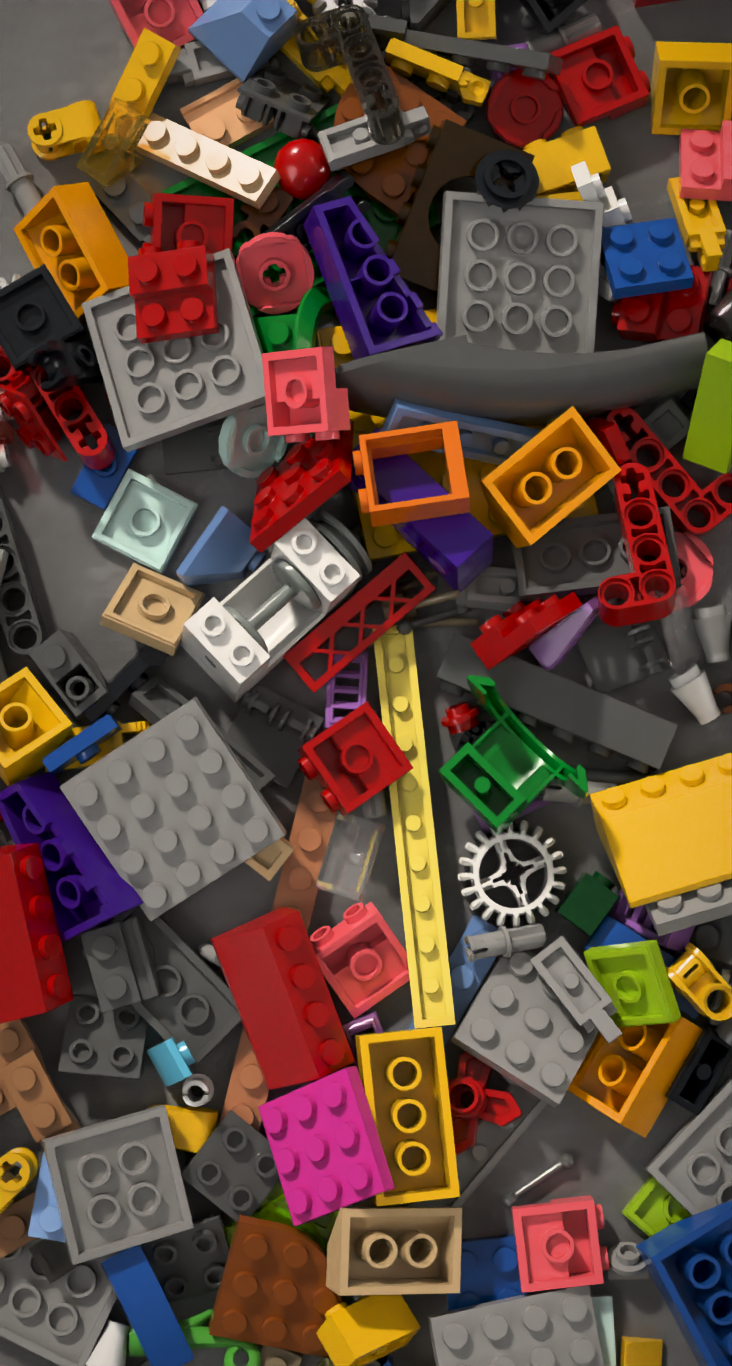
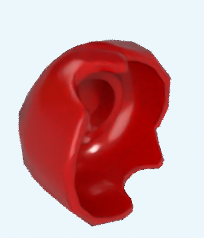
[273,138,334,200]

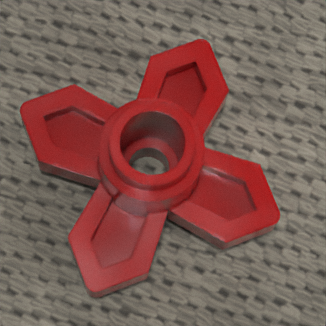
[447,1052,523,1156]

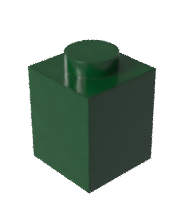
[555,871,619,936]

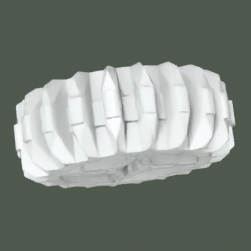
[458,820,567,928]

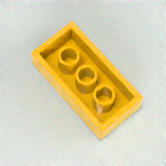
[355,1027,460,1207]

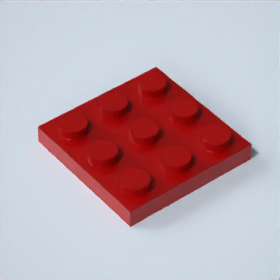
[249,419,354,553]

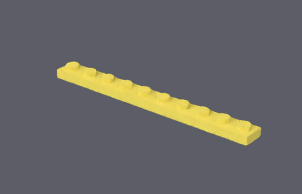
[372,625,456,1029]

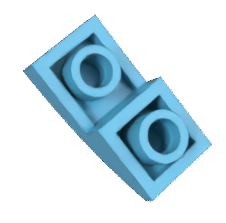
[146,1037,196,1087]

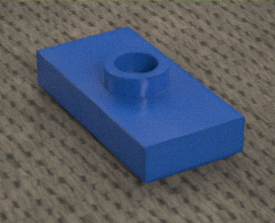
[70,423,140,511]
[42,714,122,775]

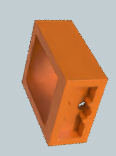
[352,421,470,527]

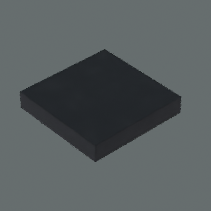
[0,264,86,371]

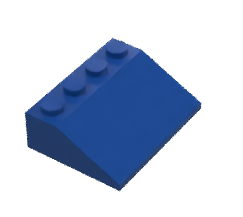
[636,1200,732,1366]

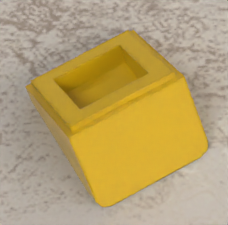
[620,1336,663,1366]

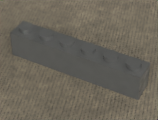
[435,632,678,775]

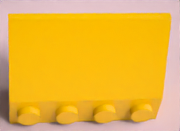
[589,753,732,908]

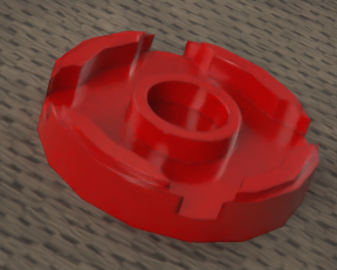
[486,69,564,149]

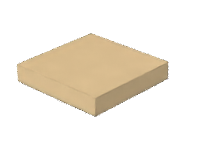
[100,563,206,656]

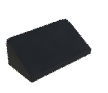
[665,1026,732,1116]

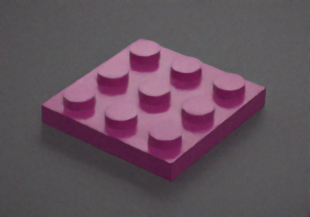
[258,1066,395,1227]

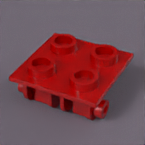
[0,370,67,462]

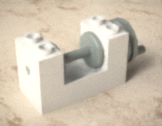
[181,510,372,703]

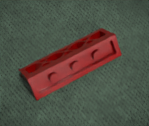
[283,552,437,693]

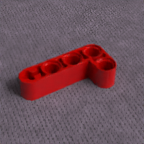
[0,345,115,470]
[605,407,732,539]
[598,463,676,627]

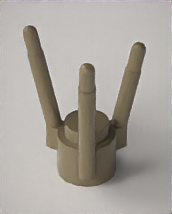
[381,569,480,627]

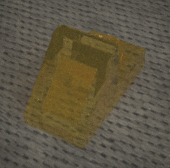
[76,97,151,188]

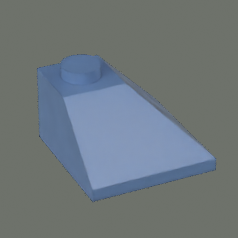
[188,0,298,83]
[176,505,267,587]

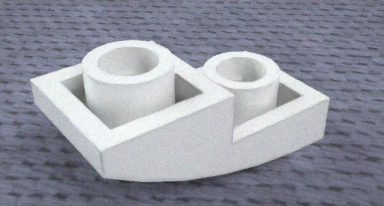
[571,161,633,227]

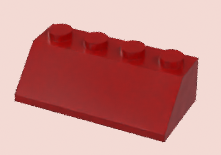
[0,842,74,1024]
[211,907,355,1090]

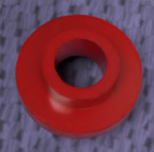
[440,702,480,735]

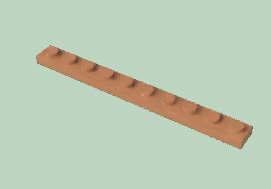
[219,776,338,1132]

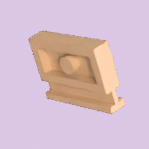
[180,78,274,149]

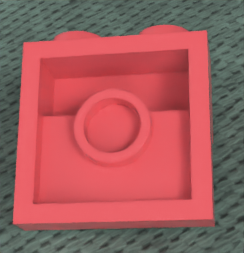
[107,0,204,49]
[679,120,732,202]
[262,346,351,443]
[310,901,410,1019]
[511,1195,609,1293]

